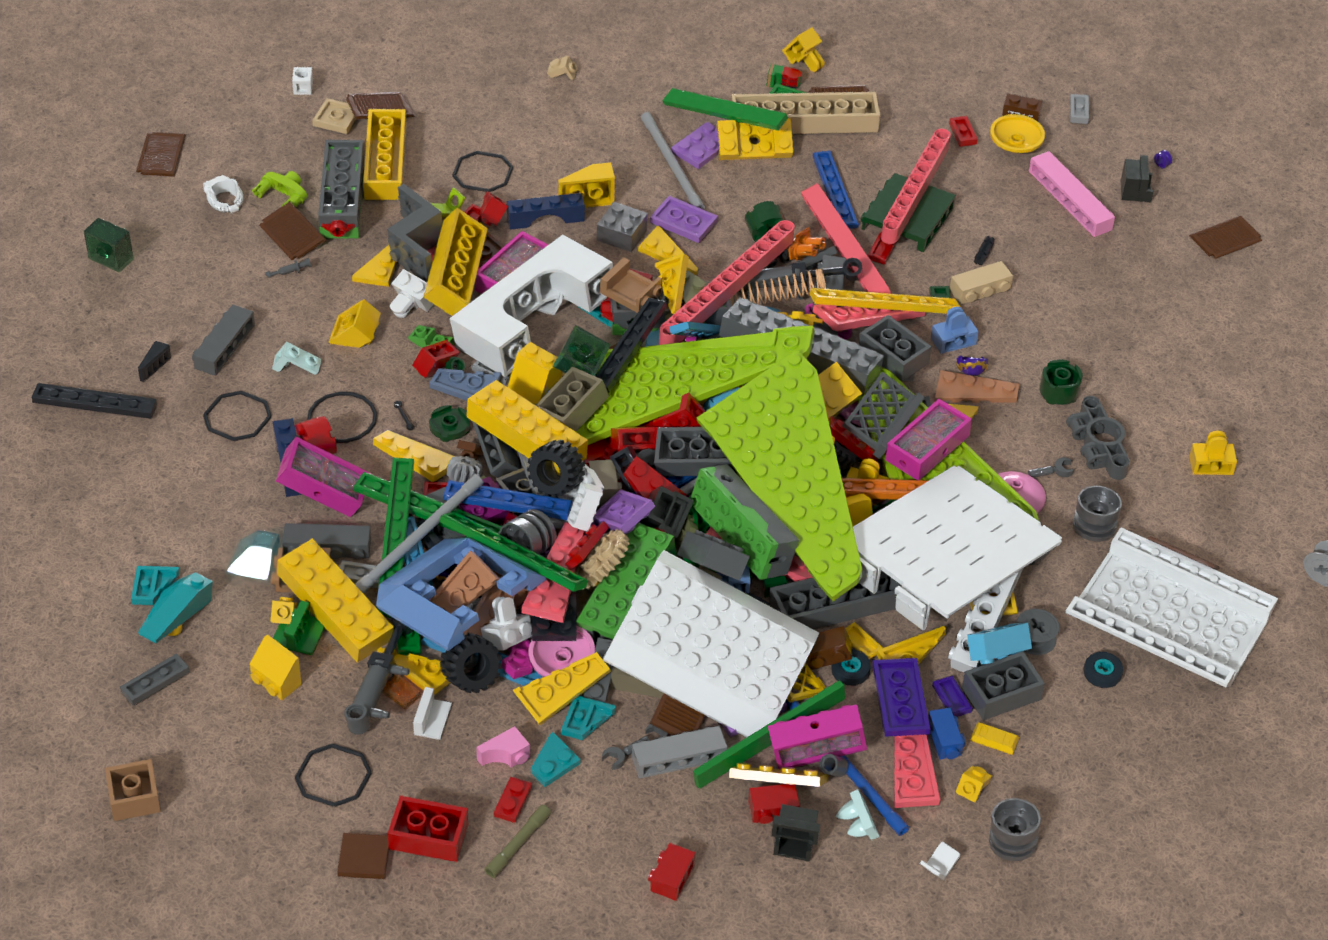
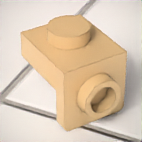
[547,56,577,80]

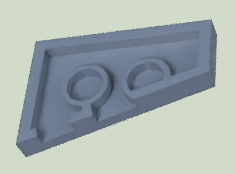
[429,369,502,401]

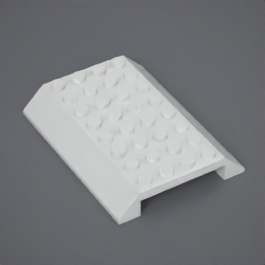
[1065,528,1278,688]
[603,550,819,737]

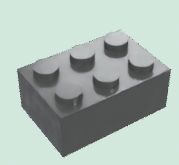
[859,315,932,382]
[677,530,750,581]
[962,651,1045,720]

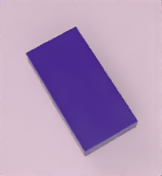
[932,675,972,717]

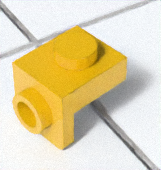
[271,597,298,624]
[956,766,992,802]

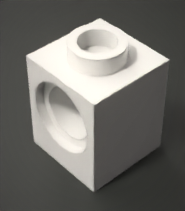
[292,67,313,95]

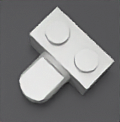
[390,269,434,318]
[481,597,532,650]

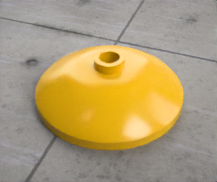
[990,114,1045,153]

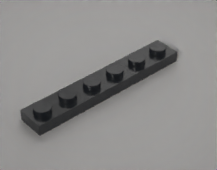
[595,298,667,393]
[31,383,157,419]

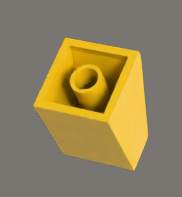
[508,342,562,405]

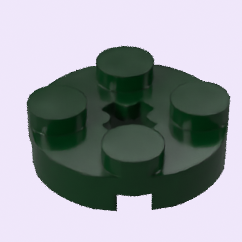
[429,405,470,442]

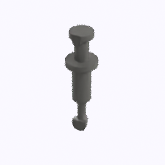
[265,258,311,277]

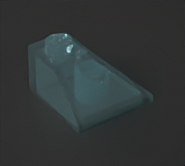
[226,530,280,582]

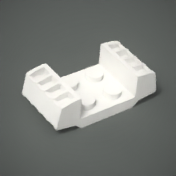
[559,461,604,531]

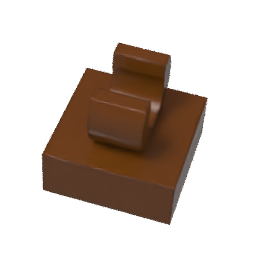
[457,440,484,460]

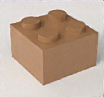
[105,759,161,821]

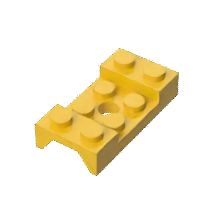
[716,118,793,160]

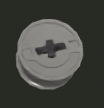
[1303,540,1328,587]

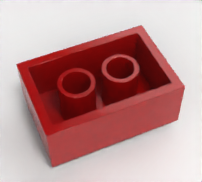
[387,796,469,862]

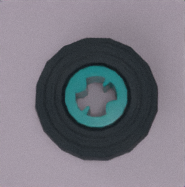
[831,649,871,686]
[1083,652,1124,688]

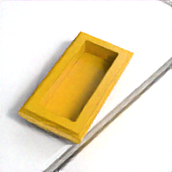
[845,622,883,660]
[970,722,1019,755]

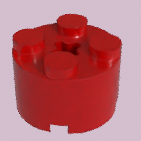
[295,416,337,455]

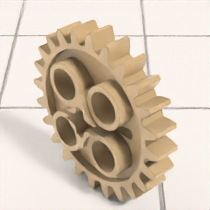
[575,529,630,590]

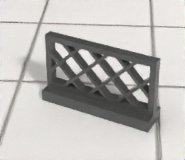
[842,372,925,459]

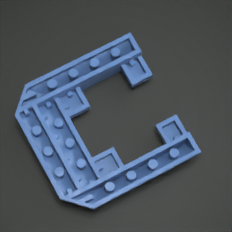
[376,537,546,651]

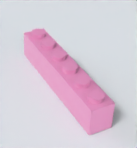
[1029,151,1115,237]

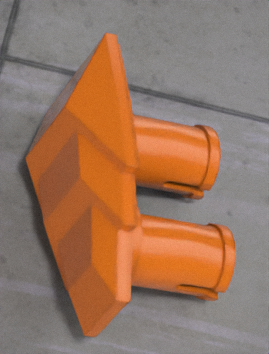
[788,227,826,261]

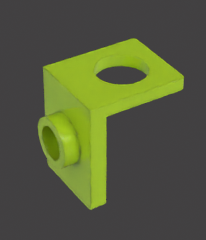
[430,188,465,218]

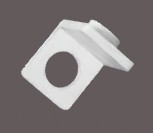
[536,292,563,315]
[920,842,960,880]

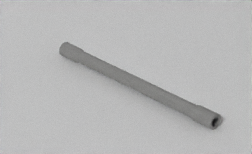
[641,112,705,210]
[355,474,484,594]

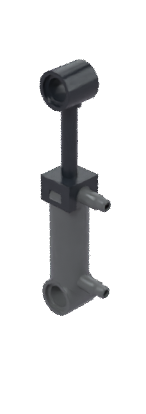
[738,258,863,303]
[344,617,414,735]

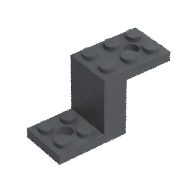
[387,183,443,282]

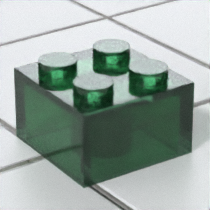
[84,218,134,273]
[553,325,611,376]

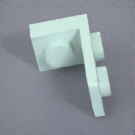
[272,341,321,375]

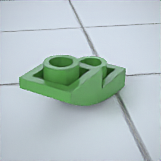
[408,325,455,348]

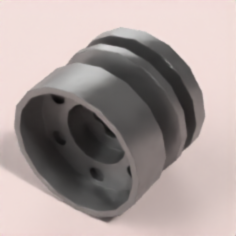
[1073,486,1122,542]
[498,509,556,555]
[989,798,1041,861]

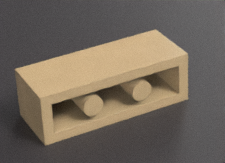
[949,261,1013,305]

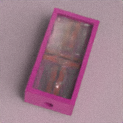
[475,231,548,294]
[886,399,972,480]
[276,437,371,517]
[768,704,867,769]

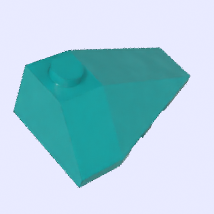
[138,572,213,643]

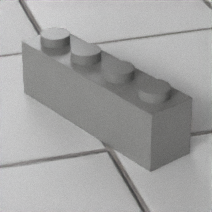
[632,726,727,779]

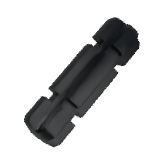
[974,236,995,265]

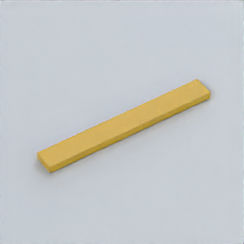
[810,288,960,314]

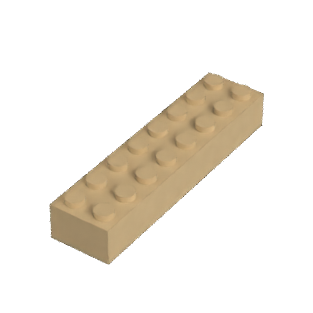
[731,92,880,134]

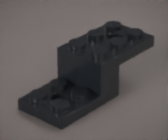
[532,591,576,641]

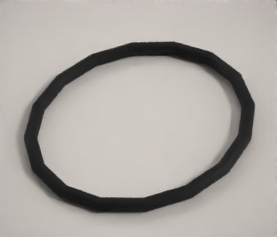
[307,391,377,443]

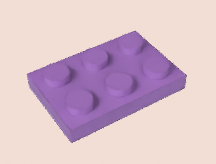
[671,122,719,169]
[650,196,718,243]
[593,489,655,534]

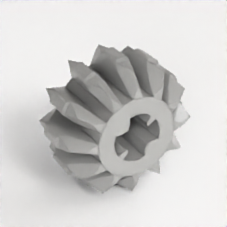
[447,455,483,483]

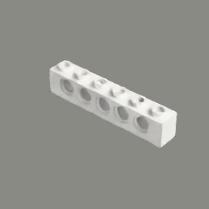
[948,568,1023,673]

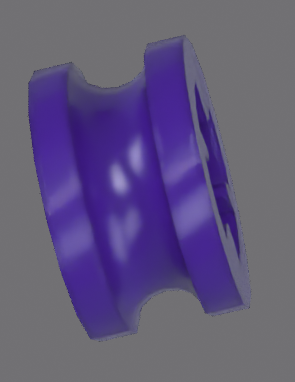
[1154,150,1173,169]

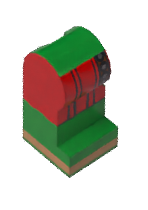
[766,64,802,89]

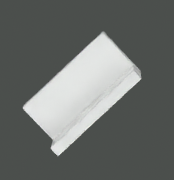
[413,687,452,740]

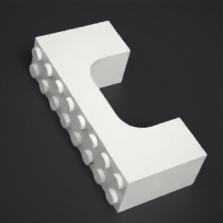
[450,235,613,377]

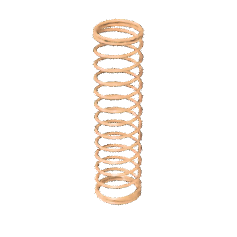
[730,268,826,307]

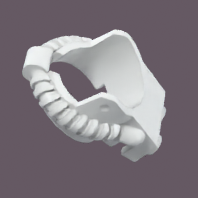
[203,175,244,213]

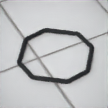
[452,151,513,192]
[203,391,272,441]
[295,744,372,807]

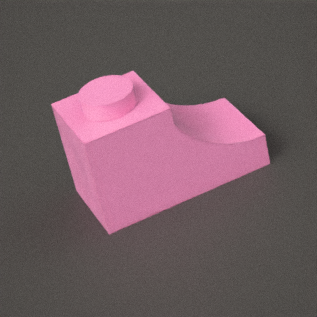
[477,726,530,767]

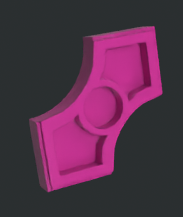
[502,639,533,679]

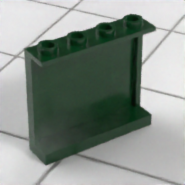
[861,173,956,252]

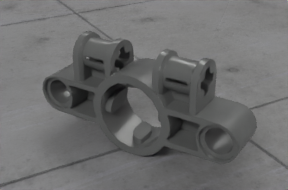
[1066,396,1130,480]

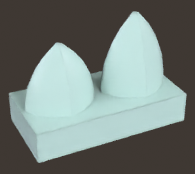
[836,789,880,840]

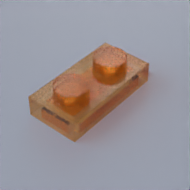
[382,674,421,710]

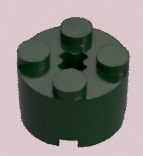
[745,201,786,242]
[1039,359,1083,405]

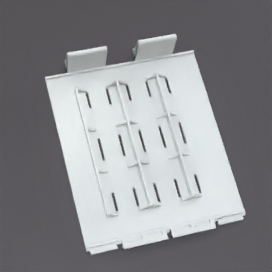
[853,466,1062,631]

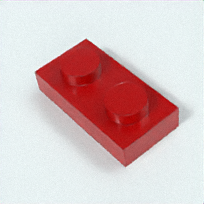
[949,116,978,147]
[494,776,532,823]

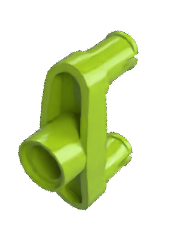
[252,171,308,207]

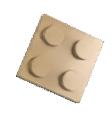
[312,98,356,134]

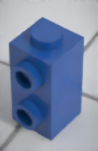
[928,708,966,759]

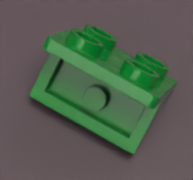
[273,600,325,655]

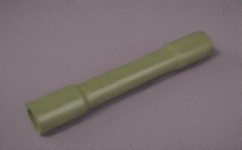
[484,805,551,878]

